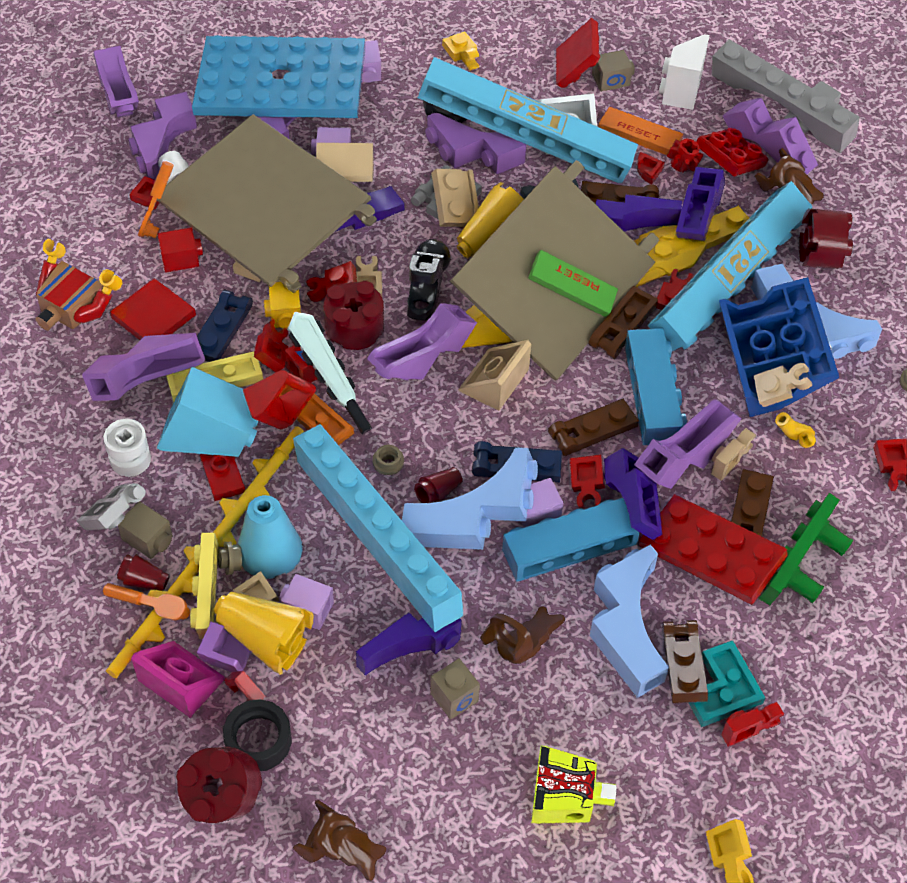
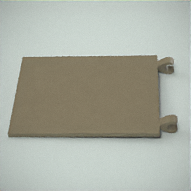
[157,114,377,293]
[450,160,659,380]

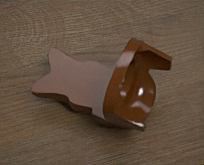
[754,148,824,209]
[480,606,565,664]
[293,800,386,881]

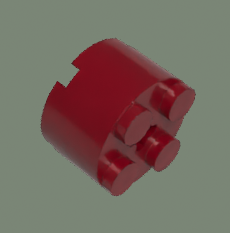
[798,208,853,269]
[324,281,384,350]
[176,746,262,823]

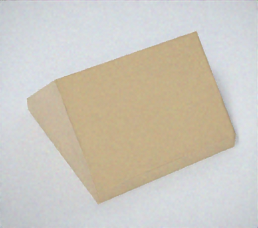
[316,143,374,182]
[458,340,531,411]

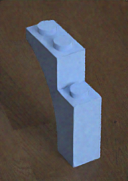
[751,263,882,359]
[402,448,538,550]
[590,544,669,698]

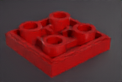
[556,18,600,88]
[696,128,769,177]
[110,278,196,340]

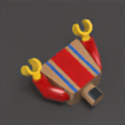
[36,239,123,331]

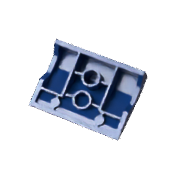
[719,277,839,417]

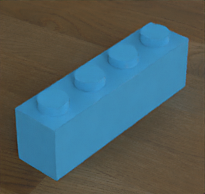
[625,328,687,445]
[502,498,640,582]

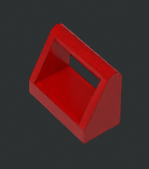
[243,370,316,430]

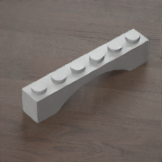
[712,39,860,153]

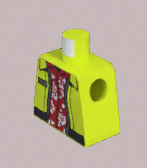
[531,746,616,824]

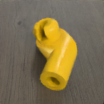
[775,412,816,448]

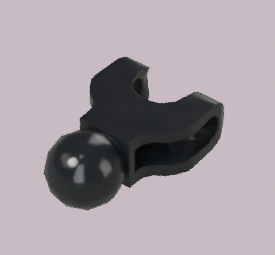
[407,239,451,321]

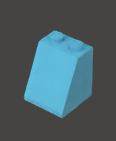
[157,367,259,457]

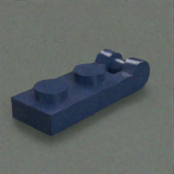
[197,289,253,362]
[472,441,562,483]

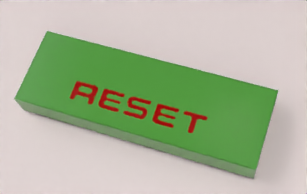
[528,250,618,317]

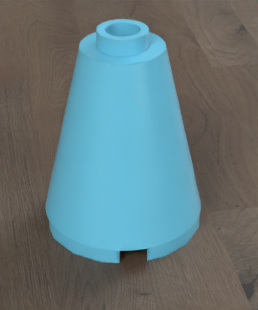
[238,495,303,579]

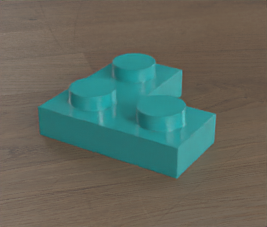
[688,640,766,727]

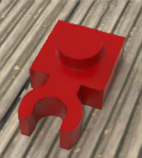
[306,261,357,302]
[656,268,693,310]
[253,319,289,372]
[873,438,907,491]
[570,454,605,509]
[721,702,784,747]

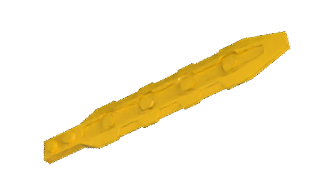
[462,205,749,348]

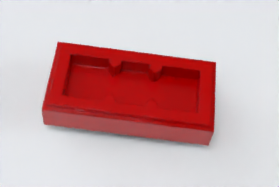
[199,454,245,501]

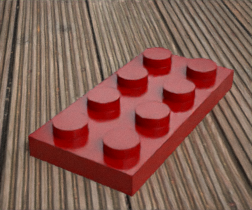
[639,494,788,605]

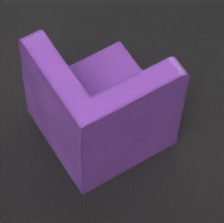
[197,621,251,672]

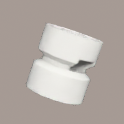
[103,419,151,477]

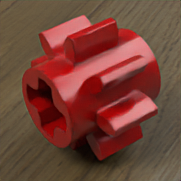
[667,138,703,173]

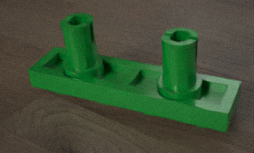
[758,493,853,605]

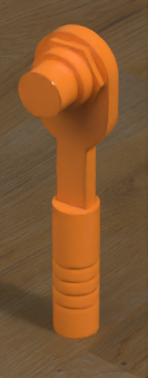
[138,161,174,239]
[103,583,190,621]

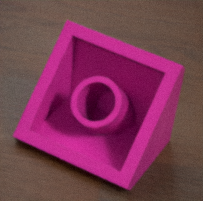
[131,641,225,718]

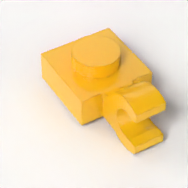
[442,31,479,70]
[705,819,754,883]

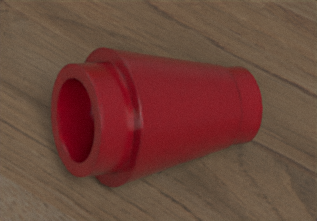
[414,467,463,503]
[117,554,170,591]

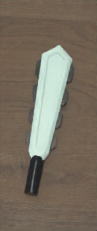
[287,312,372,435]

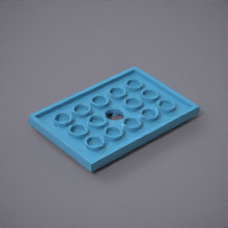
[192,35,365,118]

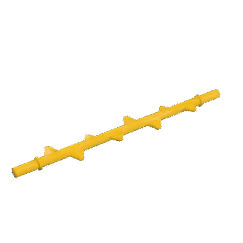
[106,426,304,679]

